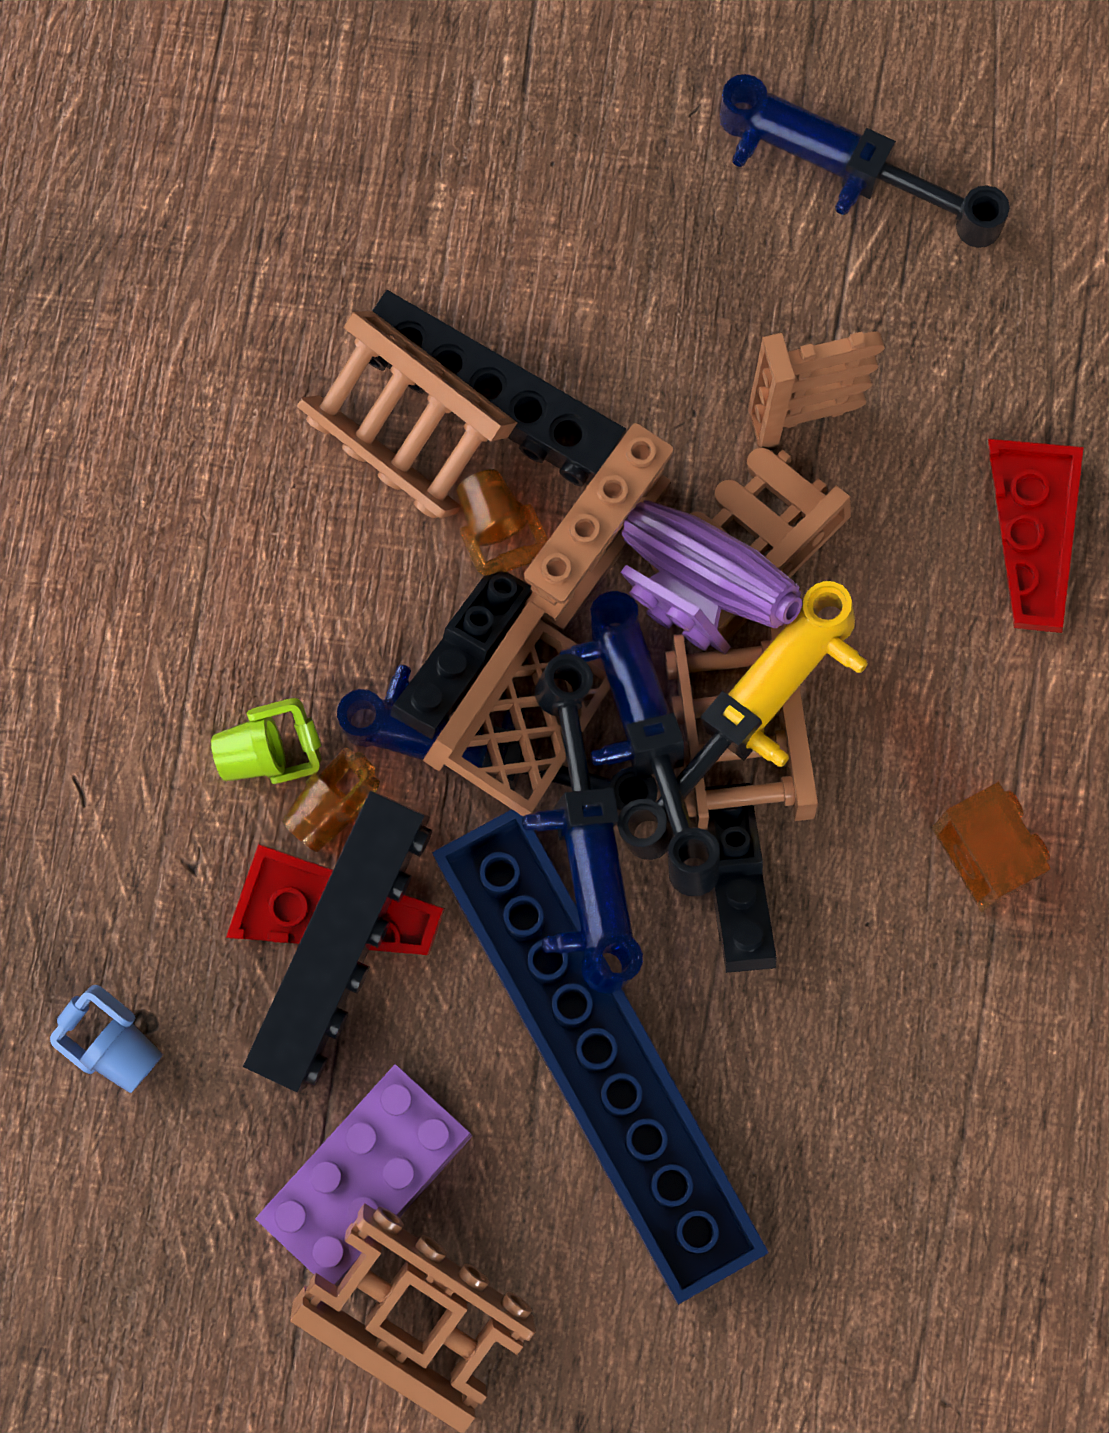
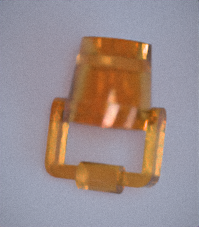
[456,469,548,576]
[281,747,380,852]

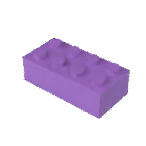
[255,1064,472,1286]

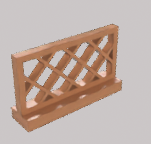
[423,601,620,819]

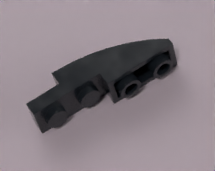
[390,564,532,740]
[705,783,777,973]

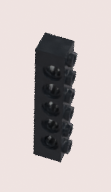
[369,290,626,487]

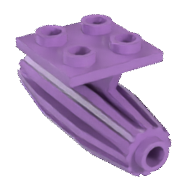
[620,500,802,654]

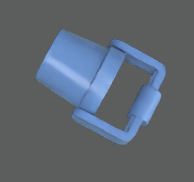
[50,985,163,1093]

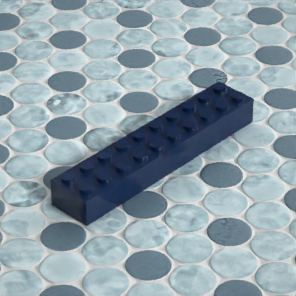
[432,809,769,1305]

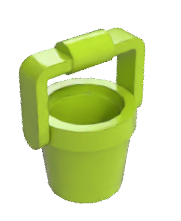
[211,698,322,784]

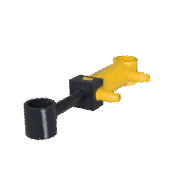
[617,581,868,860]

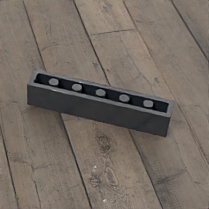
[243,791,433,1093]

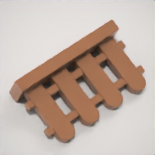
[748,332,885,450]
[650,448,851,641]

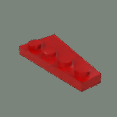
[988,439,1084,633]
[226,844,445,955]

